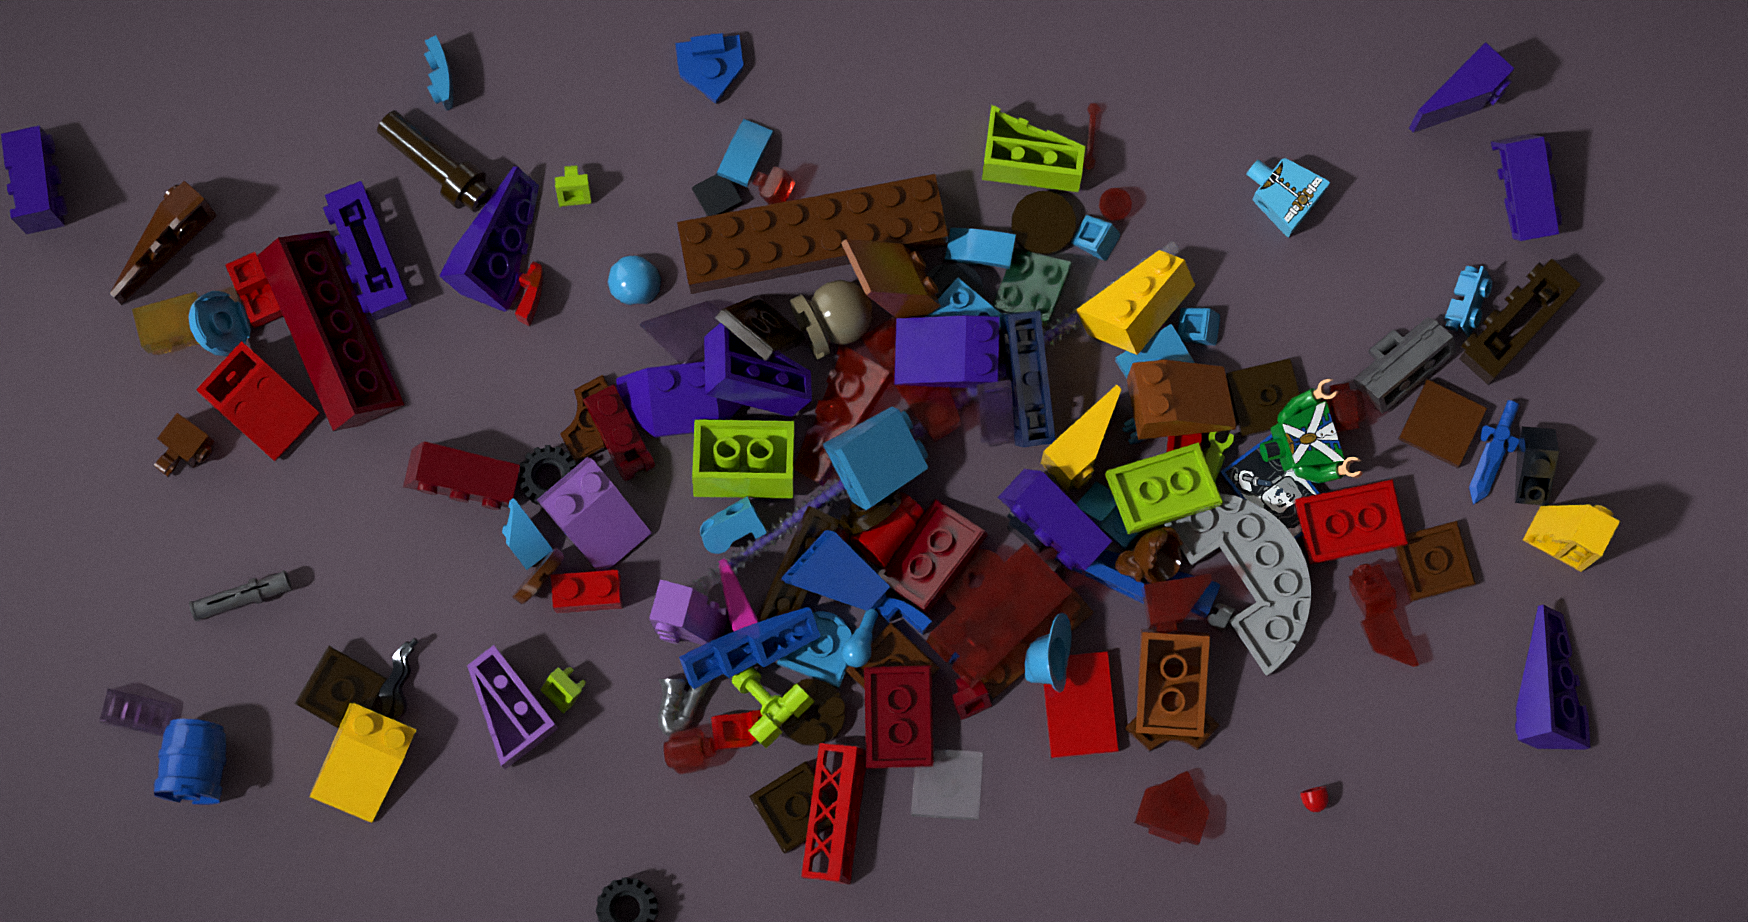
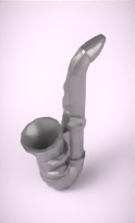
[657,679,711,737]

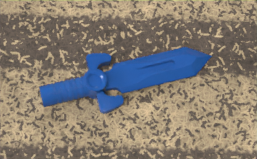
[1469,400,1520,505]

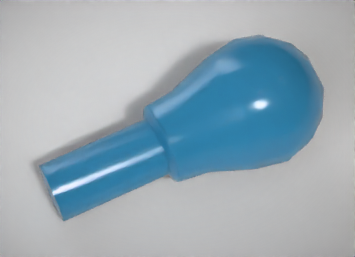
[841,609,878,668]

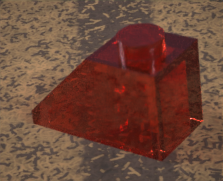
[1141,574,1212,633]

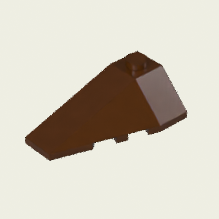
[110,181,217,305]

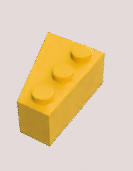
[1523,505,1620,572]

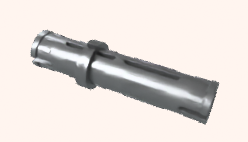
[189,570,292,622]

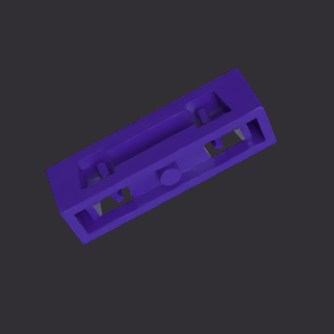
[323,181,412,321]

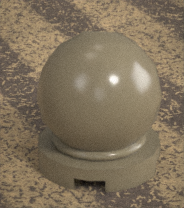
[790,279,873,360]

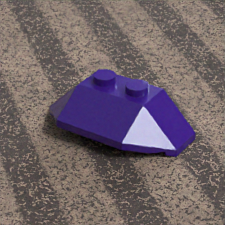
[616,362,743,438]

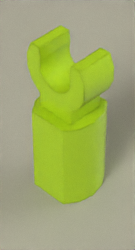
[1203,432,1234,482]

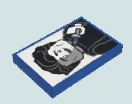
[1219,434,1320,540]

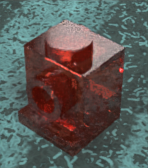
[1349,564,1397,621]

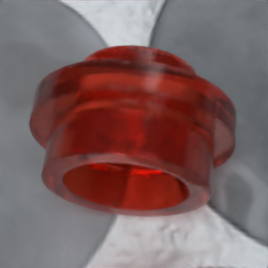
[1099,188,1132,221]

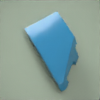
[502,498,553,570]

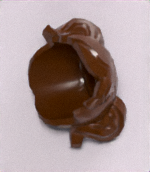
[1115,526,1183,586]

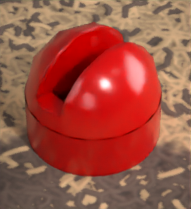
[1300,786,1329,812]

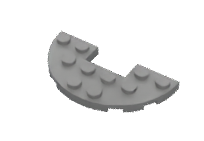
[1164,494,1311,676]

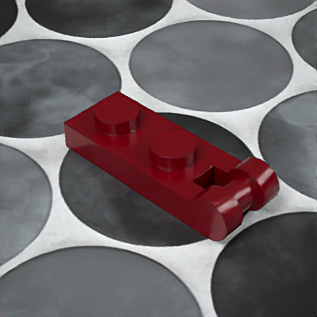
[583,384,655,482]

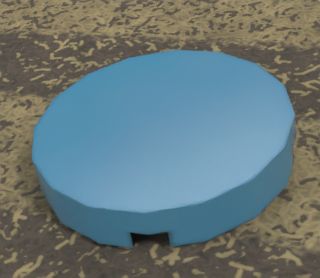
[188,291,251,356]

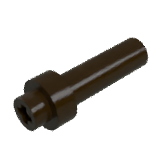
[377,110,493,212]

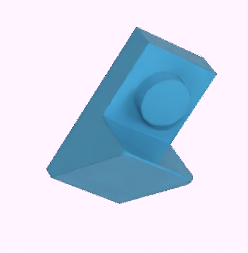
[1076,482,1141,550]

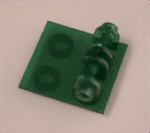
[992,248,1072,327]

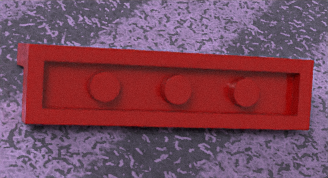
[801,743,866,885]

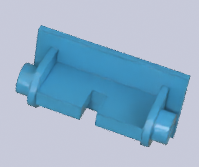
[1444,266,1492,337]

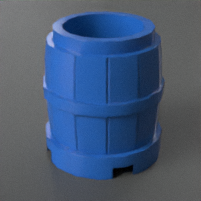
[154,719,227,805]

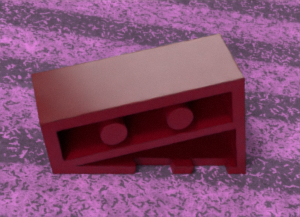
[403,441,520,510]

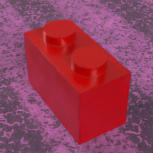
[551,570,623,613]

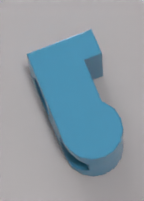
[700,496,767,554]

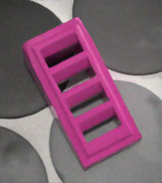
[719,558,758,631]

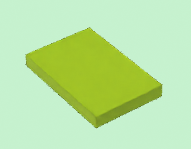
[1105,442,1223,535]

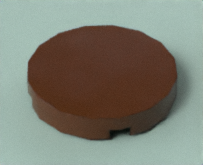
[512,547,564,604]

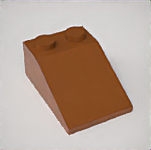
[841,239,941,318]
[1127,360,1236,440]
[1136,628,1210,737]

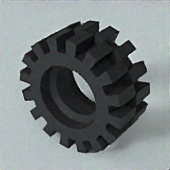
[518,445,577,507]
[596,877,659,922]

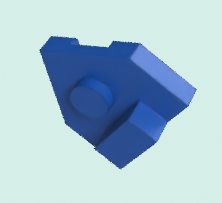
[675,33,744,104]

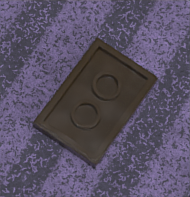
[716,295,805,361]

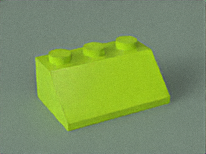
[692,420,794,498]

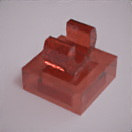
[752,166,796,205]

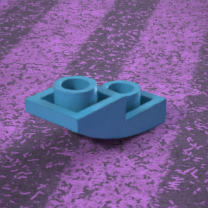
[424,35,453,111]

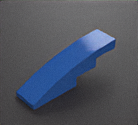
[679,607,821,689]

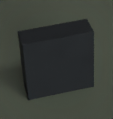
[692,174,743,216]

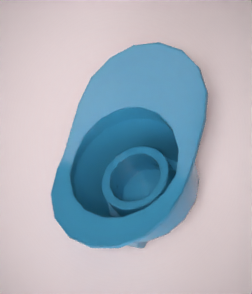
[1025,612,1072,693]

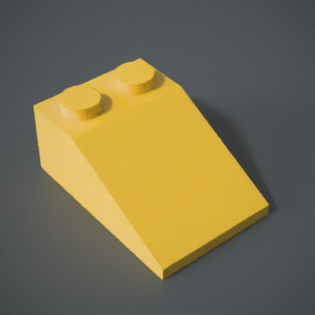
[1041,385,1121,492]
[309,703,416,823]

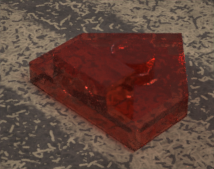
[1134,771,1209,846]

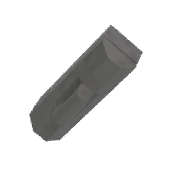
[1353,317,1456,414]

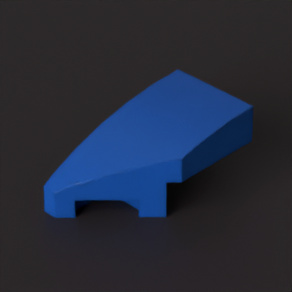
[875,597,932,635]

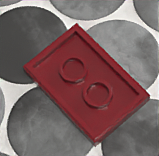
[878,499,988,614]
[864,665,934,769]

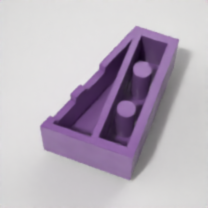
[649,580,729,645]
[467,645,559,770]

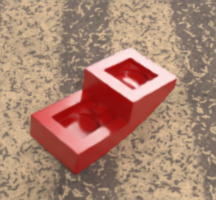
[225,252,283,329]

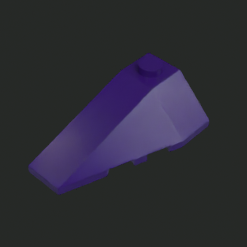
[439,166,539,311]
[1515,605,1591,750]

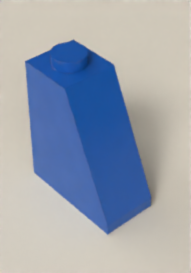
[781,530,890,611]

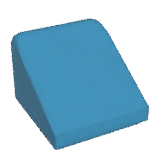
[1071,215,1120,261]
[1177,308,1220,346]

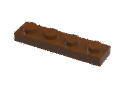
[971,587,1094,700]

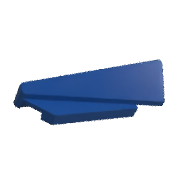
[1054,550,1220,618]

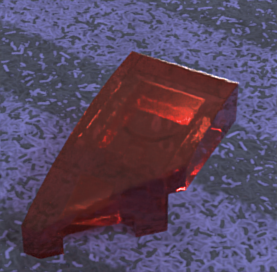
[1359,608,1419,667]

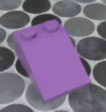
[537,457,651,571]

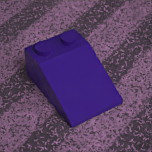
[1409,42,1515,133]
[894,315,999,389]

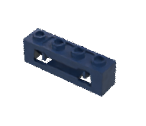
[999,310,1056,448]

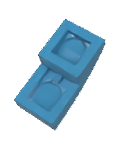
[717,119,774,187]
[945,228,1016,269]

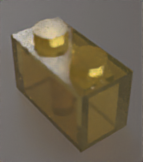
[132,291,200,355]

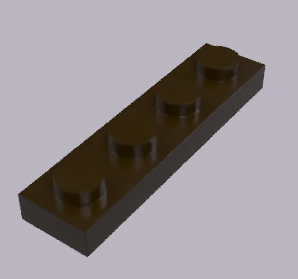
[757,506,840,622]

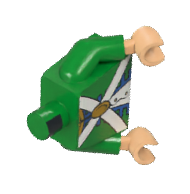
[1260,378,1363,483]

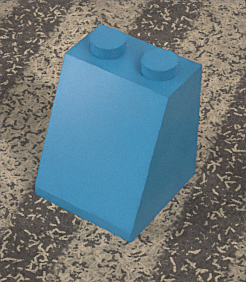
[822,406,928,510]

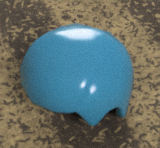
[607,256,661,305]

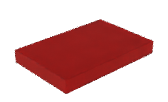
[1294,479,1408,565]
[1043,651,1118,759]

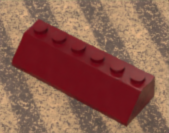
[257,230,404,431]

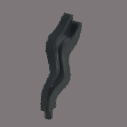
[379,638,419,719]

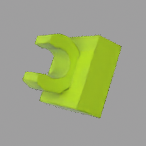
[555,165,592,207]
[540,667,586,713]

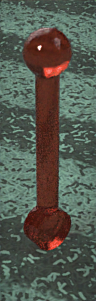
[1083,103,1100,170]

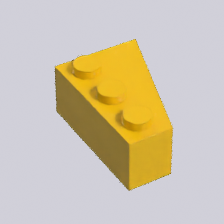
[1076,250,1195,355]

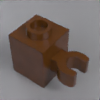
[154,413,214,477]

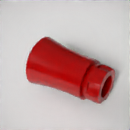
[850,492,924,569]

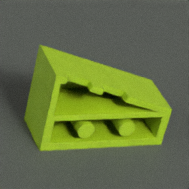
[982,104,1085,192]

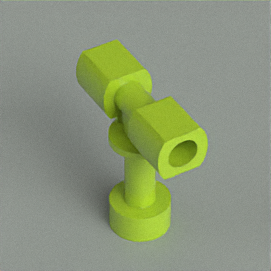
[732,666,815,748]

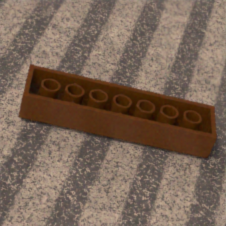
[677,174,948,294]

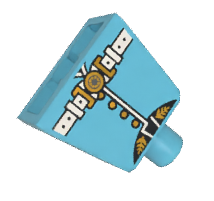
[1246,158,1330,238]

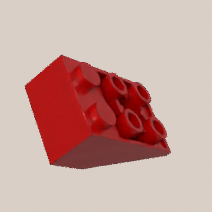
[196,341,320,462]

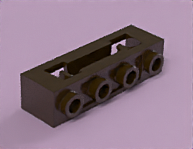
[1459,258,1581,385]

